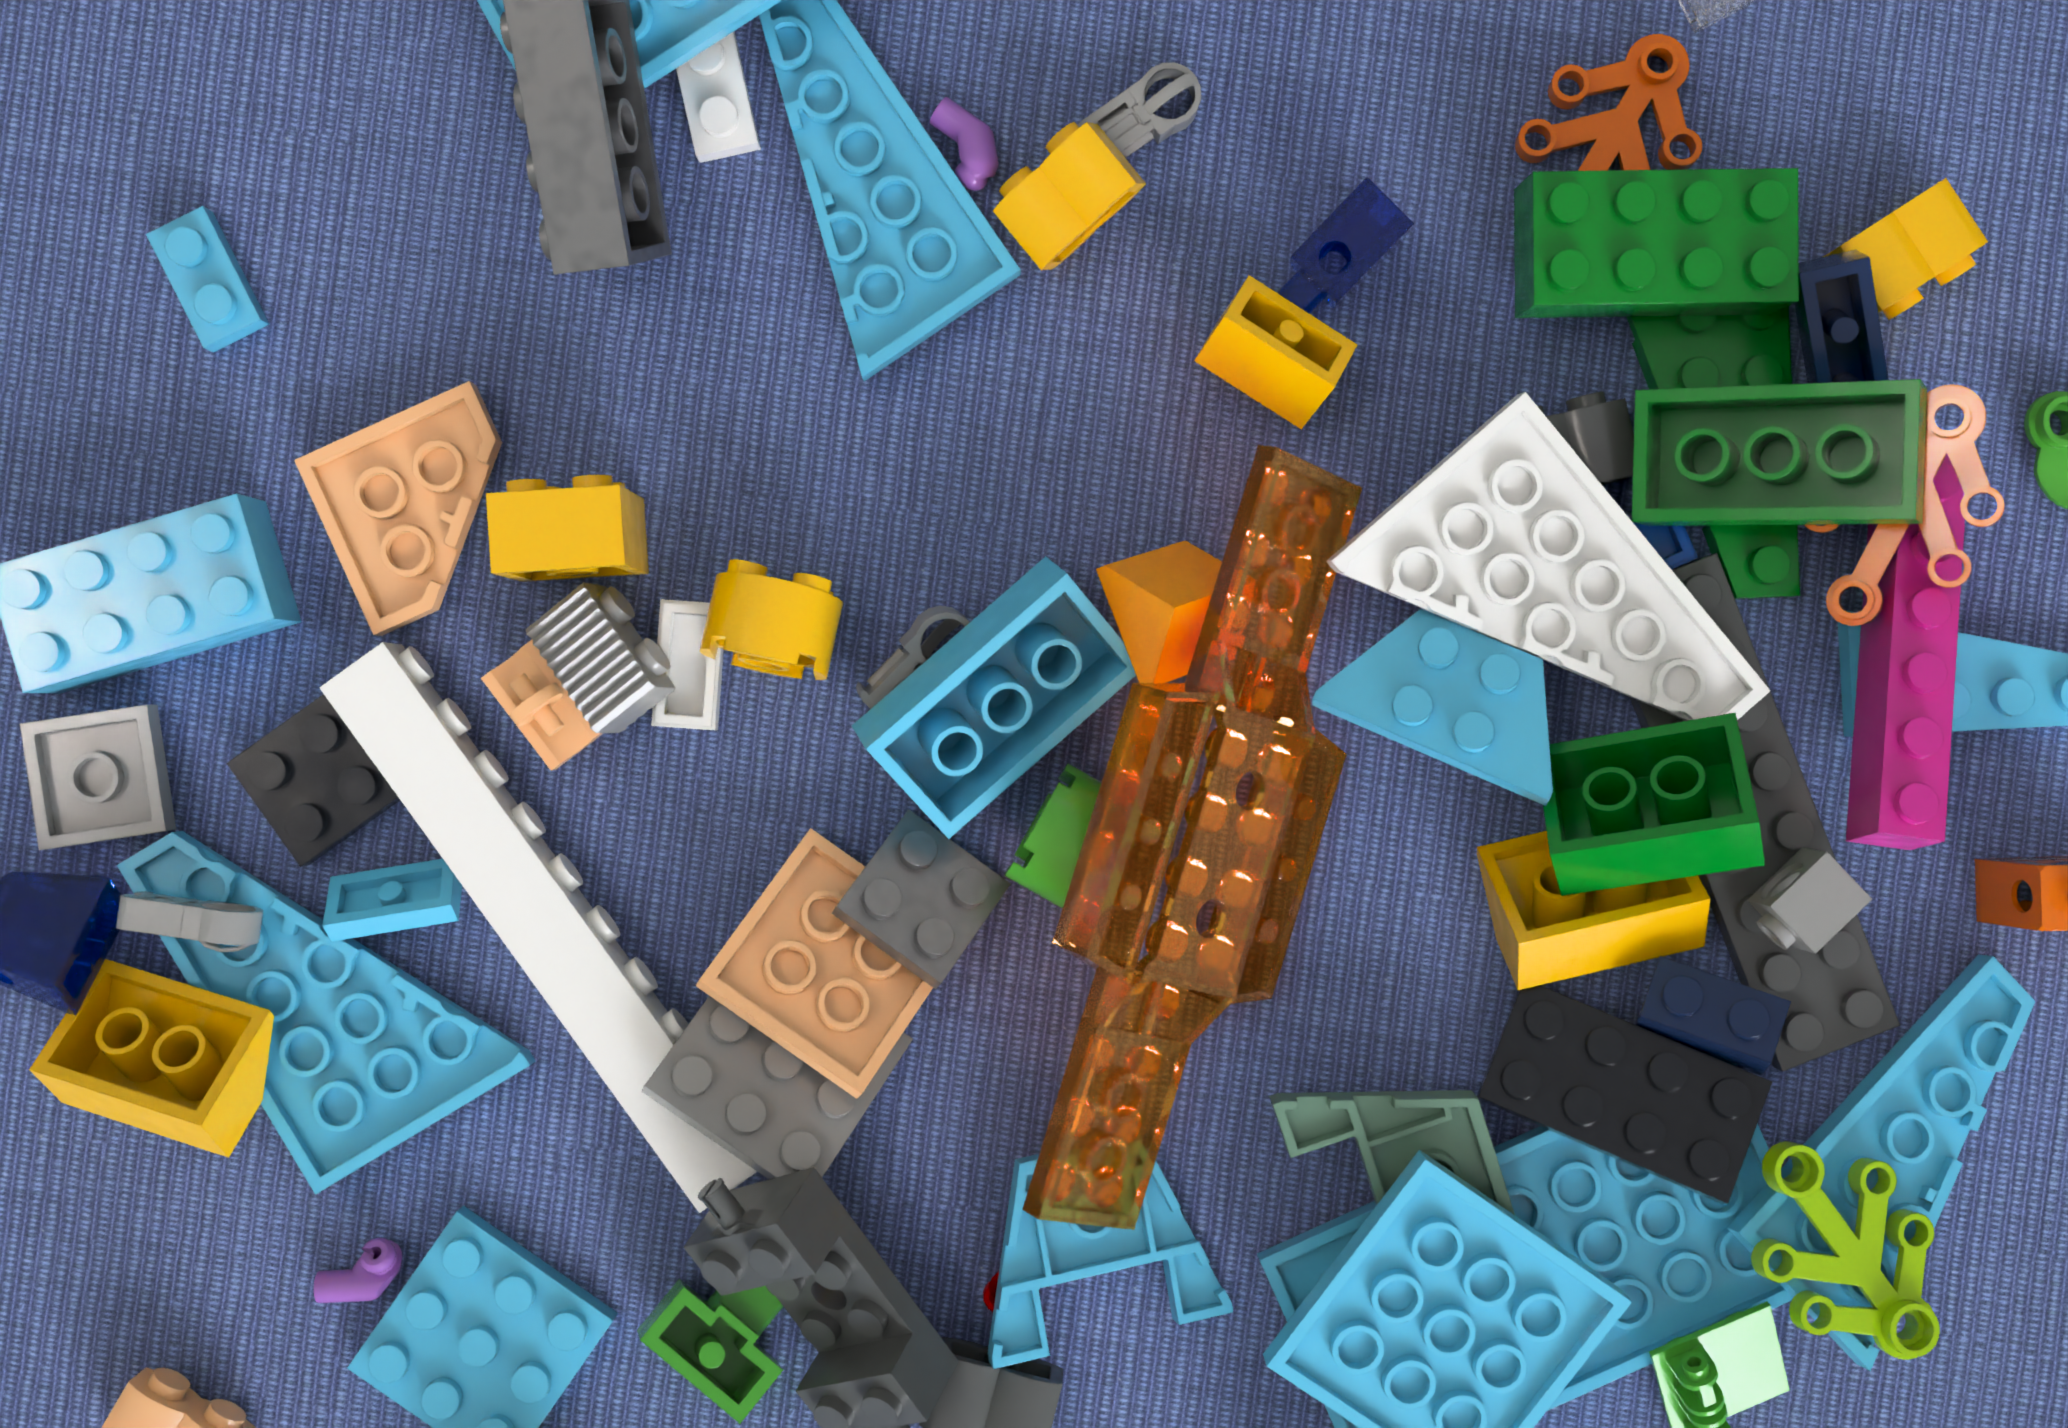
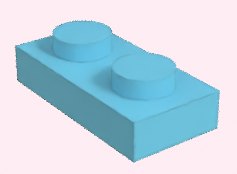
[146,206,269,353]
[322,858,462,942]

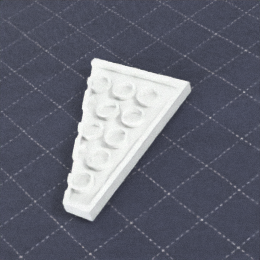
[1326,392,1771,721]

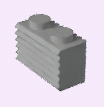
[526,582,676,733]

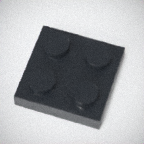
[226,694,400,867]

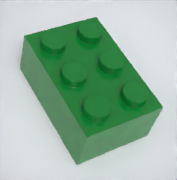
[1543,712,1765,896]

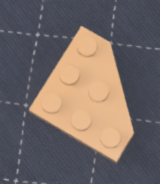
[294,381,502,636]

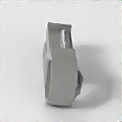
[1078,62,1201,158]
[856,605,970,709]
[116,891,264,952]

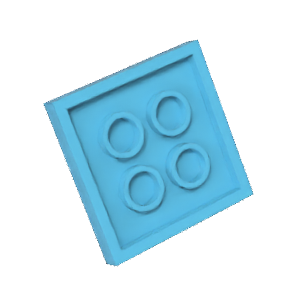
[347,1205,618,1428]

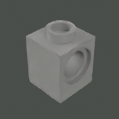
[1747,847,1872,954]

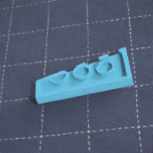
[1838,610,2068,737]

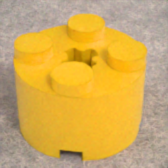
[699,559,843,680]

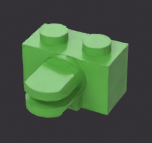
[637,1278,783,1424]

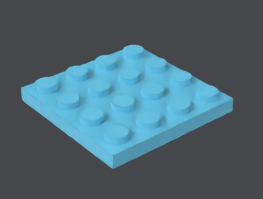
[1263,1149,1632,1428]

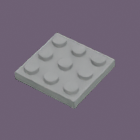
[642,996,913,1179]

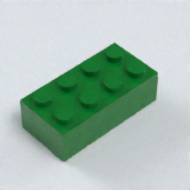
[1514,168,1799,318]
[1632,379,1927,526]

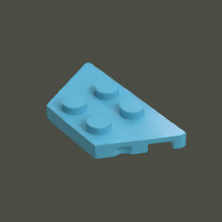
[1312,609,1553,806]

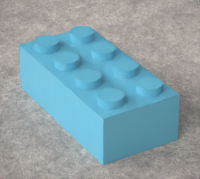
[0,493,302,694]
[852,556,1136,839]

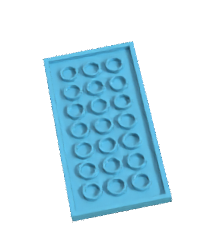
[1257,1124,1793,1428]

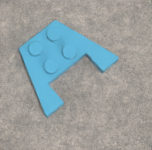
[987,1133,1233,1369]

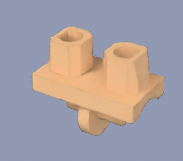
[481,639,604,771]

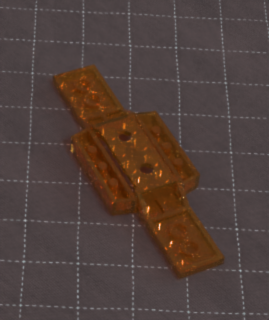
[1022,445,1362,1230]

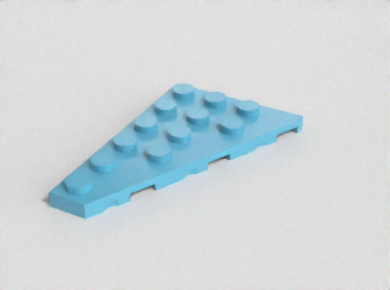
[117,831,536,1195]

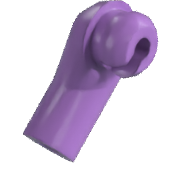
[929,97,999,191]
[314,1237,402,1303]

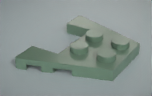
[1269,1090,1515,1215]

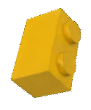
[1194,275,1357,429]

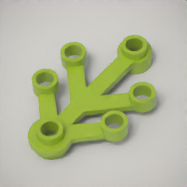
[1751,1141,1940,1360]

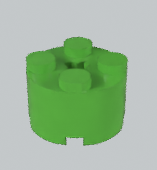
[1004,763,1144,914]

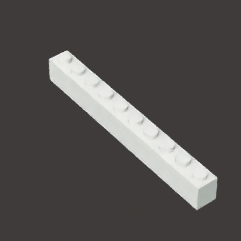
[319,642,757,1213]

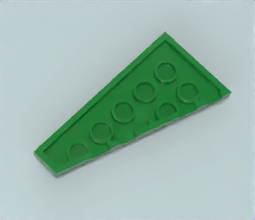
[1627,306,1800,599]

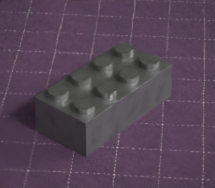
[500,0,672,275]

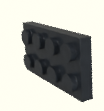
[1477,985,1772,1204]

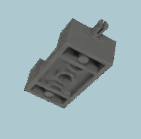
[683,1167,959,1428]

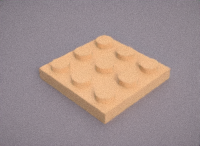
[696,828,933,1099]

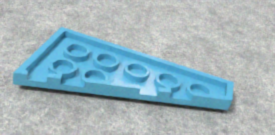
[1727,954,2036,1371]

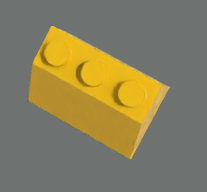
[1477,831,1710,990]
[29,958,274,1158]

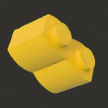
[993,122,1146,270]
[1823,178,1988,320]

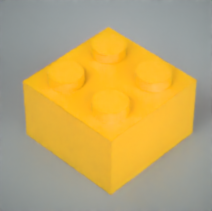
[486,475,649,582]

